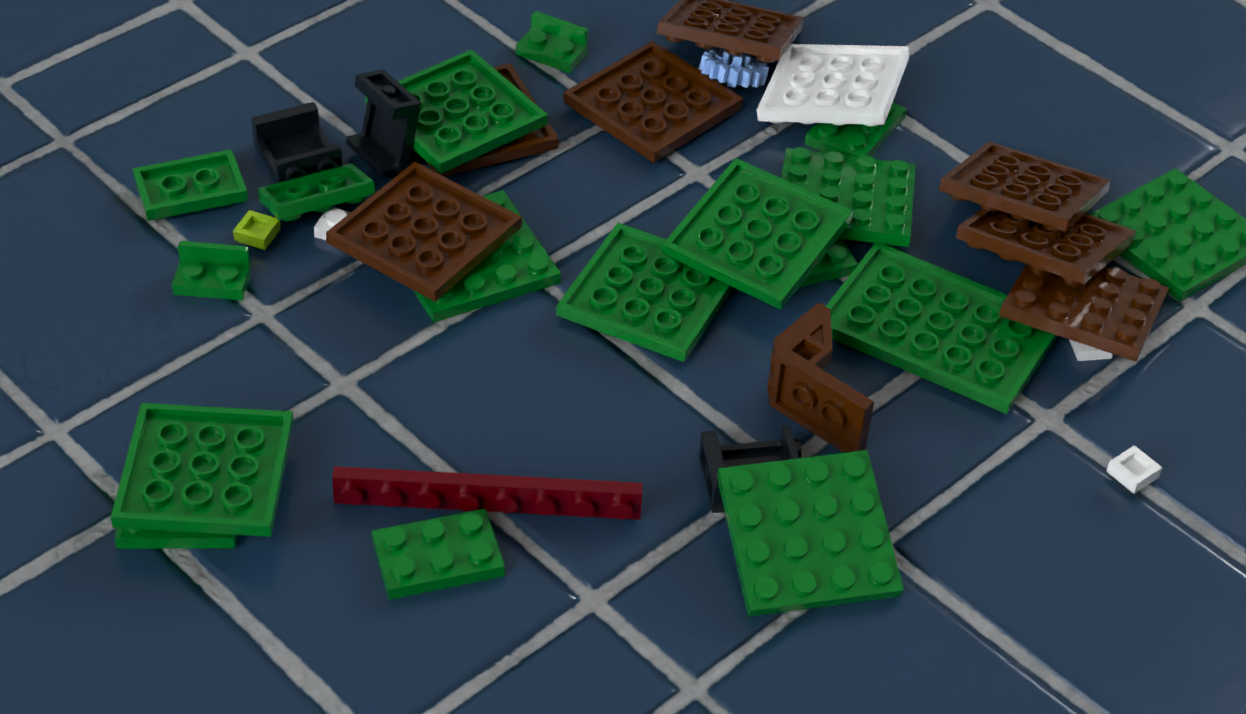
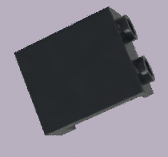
[346,69,422,176]
[251,102,342,183]
[699,426,802,513]

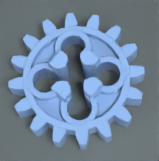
[699,49,769,88]

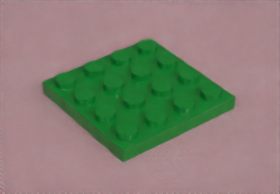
[365,49,548,174]
[781,147,916,247]
[662,158,853,310]
[1089,168,1246,302]
[413,190,561,323]
[556,223,734,362]
[111,403,294,537]
[717,450,904,617]

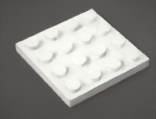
[757,44,909,126]

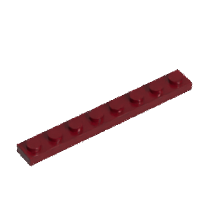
[332,466,643,520]

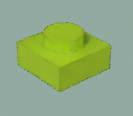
[233,210,281,250]

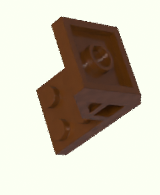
[767,302,874,453]

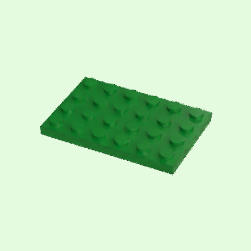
[826,241,1058,414]

